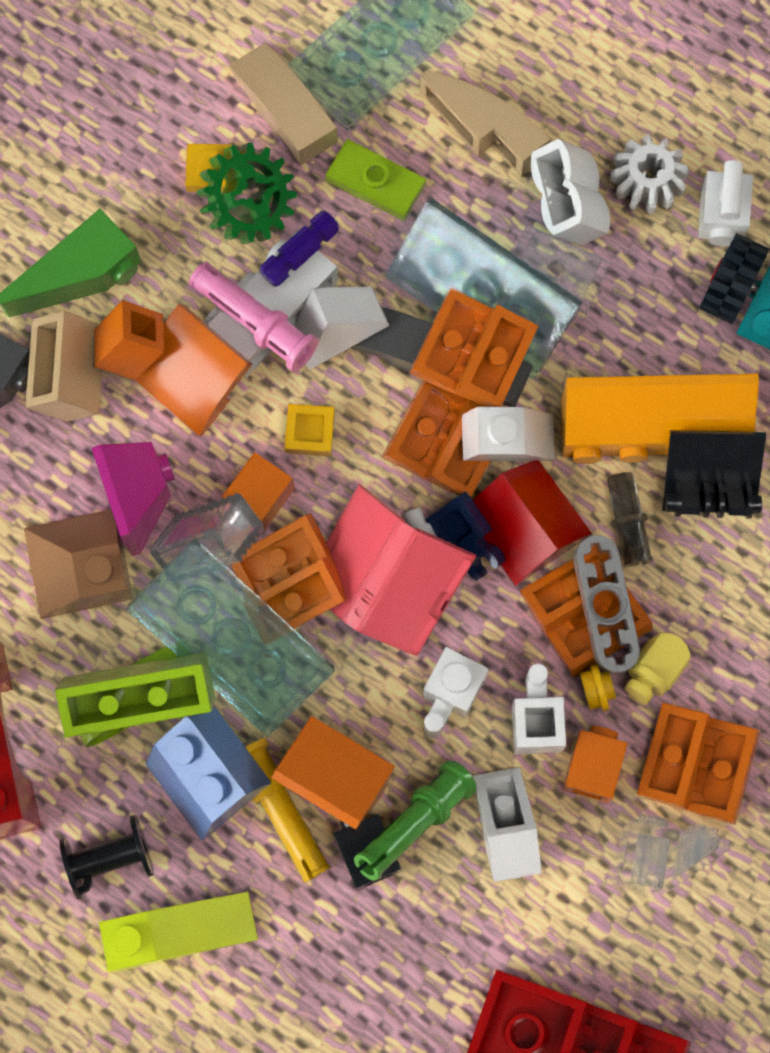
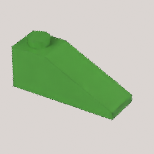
[0,209,142,318]

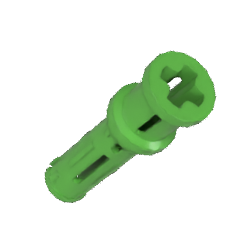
[354,761,477,881]

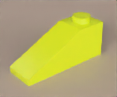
[98,892,258,973]

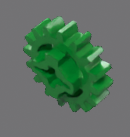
[197,143,297,244]

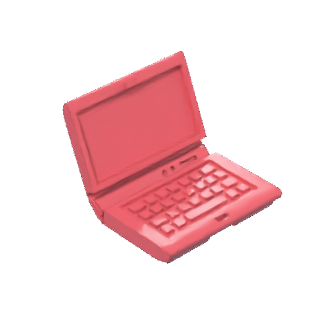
[326,484,477,656]

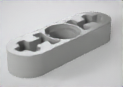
[573,535,640,674]

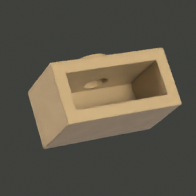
[25,310,102,422]

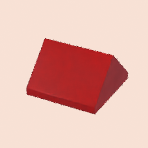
[473,460,592,587]

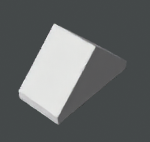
[294,286,389,370]

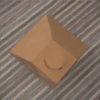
[24,509,134,619]

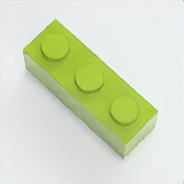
[55,652,216,738]

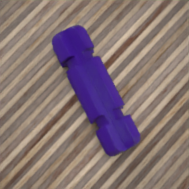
[260,211,339,287]

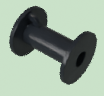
[59,815,154,900]

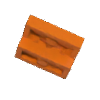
[409,287,538,407]
[136,304,253,436]
[382,380,490,497]
[228,513,347,644]
[520,546,653,677]
[637,702,760,825]

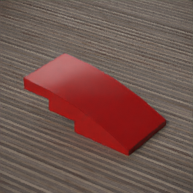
[467,969,691,1053]

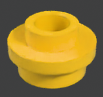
[580,664,616,712]

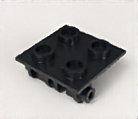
[662,430,766,519]

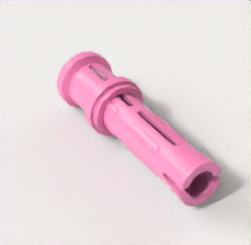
[189,261,319,372]

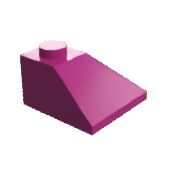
[91,442,175,556]

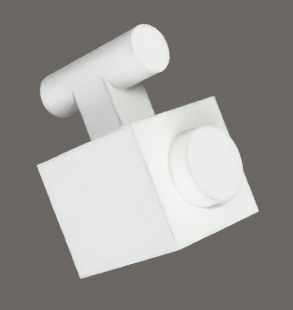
[698,160,753,246]
[423,647,489,739]
[512,664,566,754]

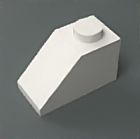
[462,407,555,461]
[473,767,542,882]

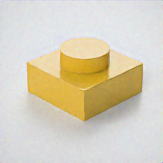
[185,144,232,192]
[284,404,335,456]

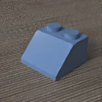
[146,706,271,841]

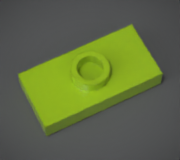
[325,138,426,222]

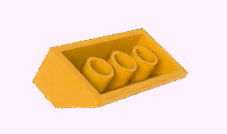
[560,373,759,464]

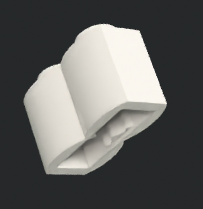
[531,139,610,245]

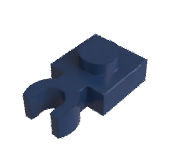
[425,491,506,581]

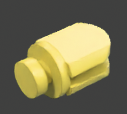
[624,633,691,704]

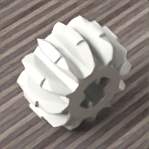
[610,133,689,215]

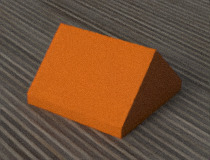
[271,716,395,829]

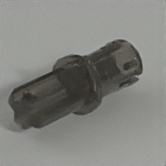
[607,472,653,567]

